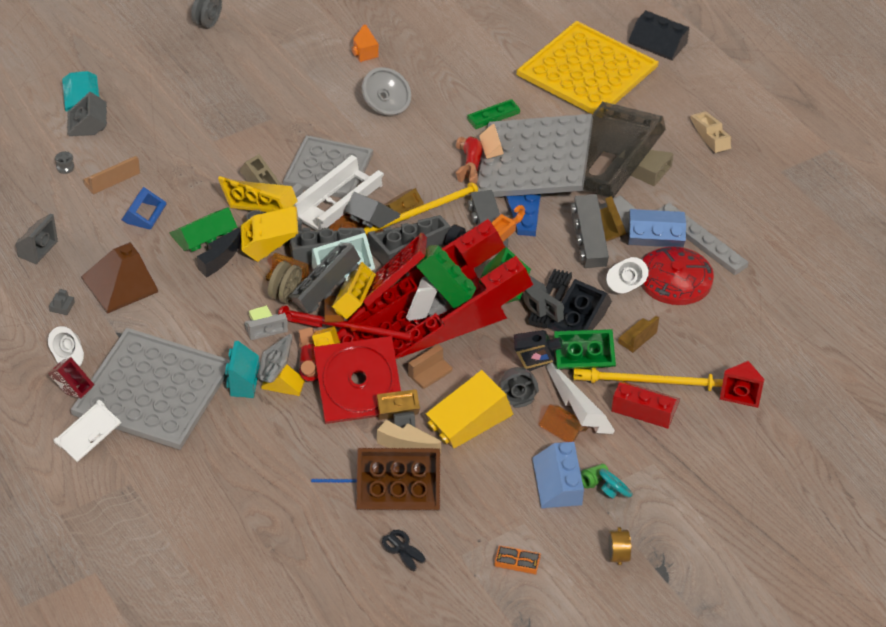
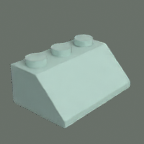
[312,233,375,278]

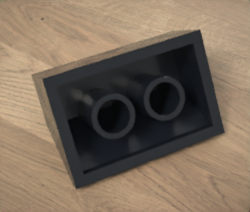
[628,10,690,61]

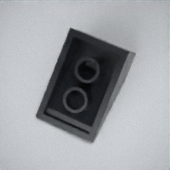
[548,279,612,331]

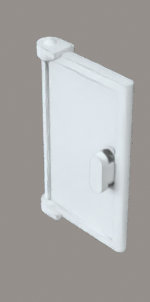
[53,400,122,462]

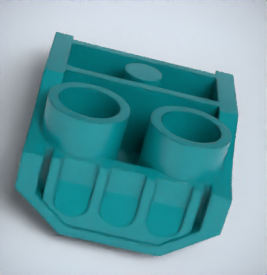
[62,71,99,112]

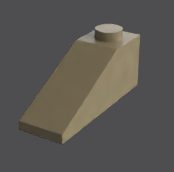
[240,154,281,185]

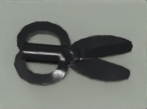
[382,530,426,572]

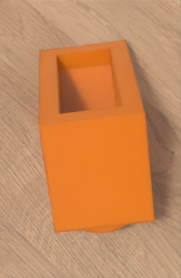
[352,24,379,62]

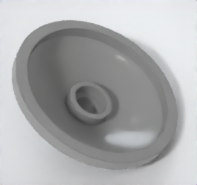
[362,67,411,116]

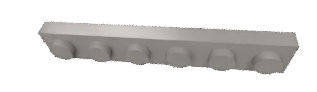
[657,203,749,275]

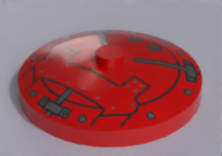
[641,247,714,305]

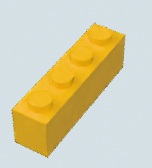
[332,262,376,319]

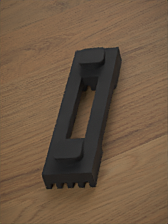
[529,269,572,328]

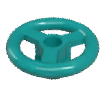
[599,468,632,499]

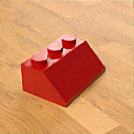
[611,381,680,429]

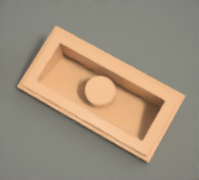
[479,124,504,159]

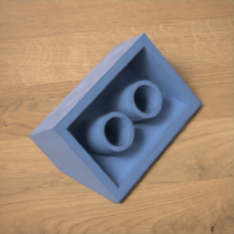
[628,209,686,248]
[533,442,584,508]

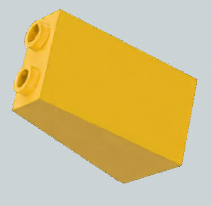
[426,370,514,448]

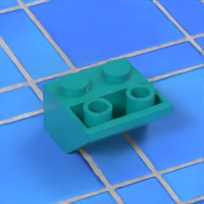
[225,341,260,398]

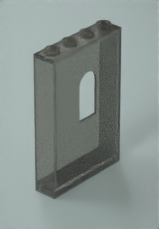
[583,102,666,198]

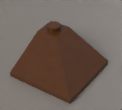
[81,242,158,314]

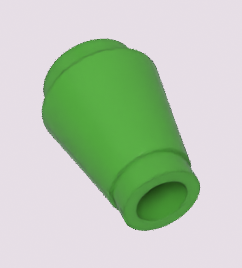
[581,463,609,489]

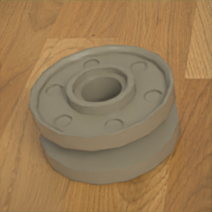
[268,261,302,304]

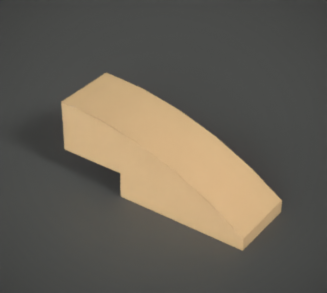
[691,112,731,153]
[377,420,441,455]

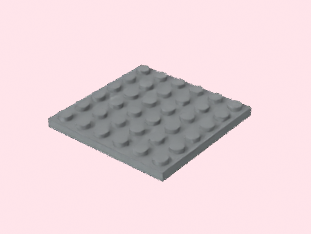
[477,114,593,197]
[71,328,230,450]

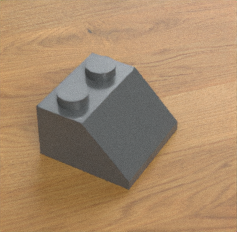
[67,92,107,136]
[345,191,401,228]
[16,213,58,264]

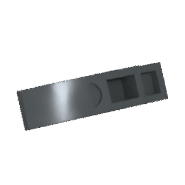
[522,275,564,322]

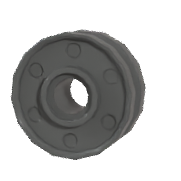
[191,0,222,28]

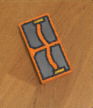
[495,545,541,575]

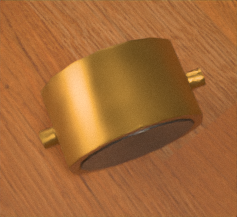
[608,527,631,565]

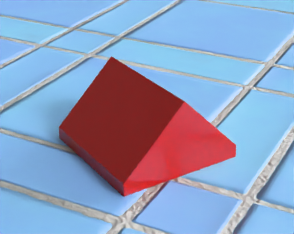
[720,361,764,408]

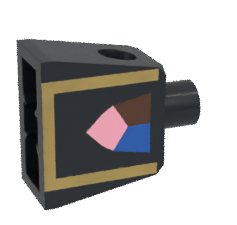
[514,330,563,371]

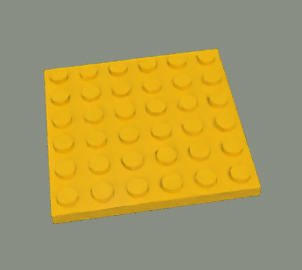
[517,21,659,118]

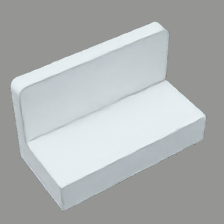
[406,277,438,320]

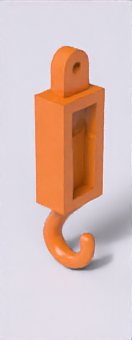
[492,205,525,242]

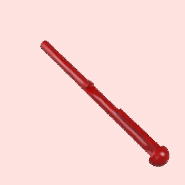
[278,306,414,342]

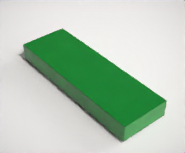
[467,99,520,130]

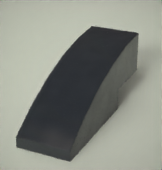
[197,228,241,278]

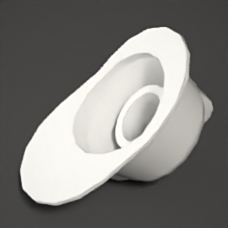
[606,257,648,294]
[48,326,84,366]

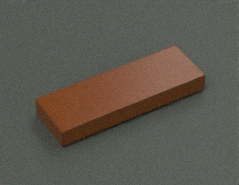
[325,296,344,322]

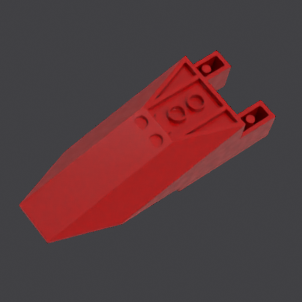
[337,219,533,359]

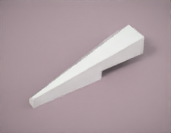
[546,363,615,434]

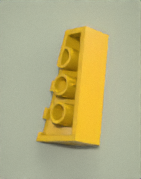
[218,176,298,212]

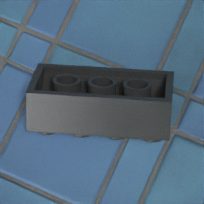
[288,243,361,313]

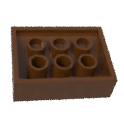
[357,448,440,511]

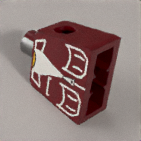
[48,357,95,399]

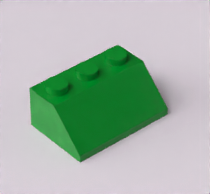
[169,207,237,252]
[417,245,476,309]
[553,329,616,369]

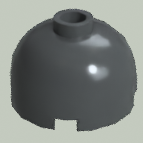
[498,367,539,408]

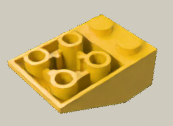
[241,206,298,262]

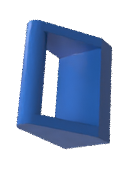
[121,187,167,230]

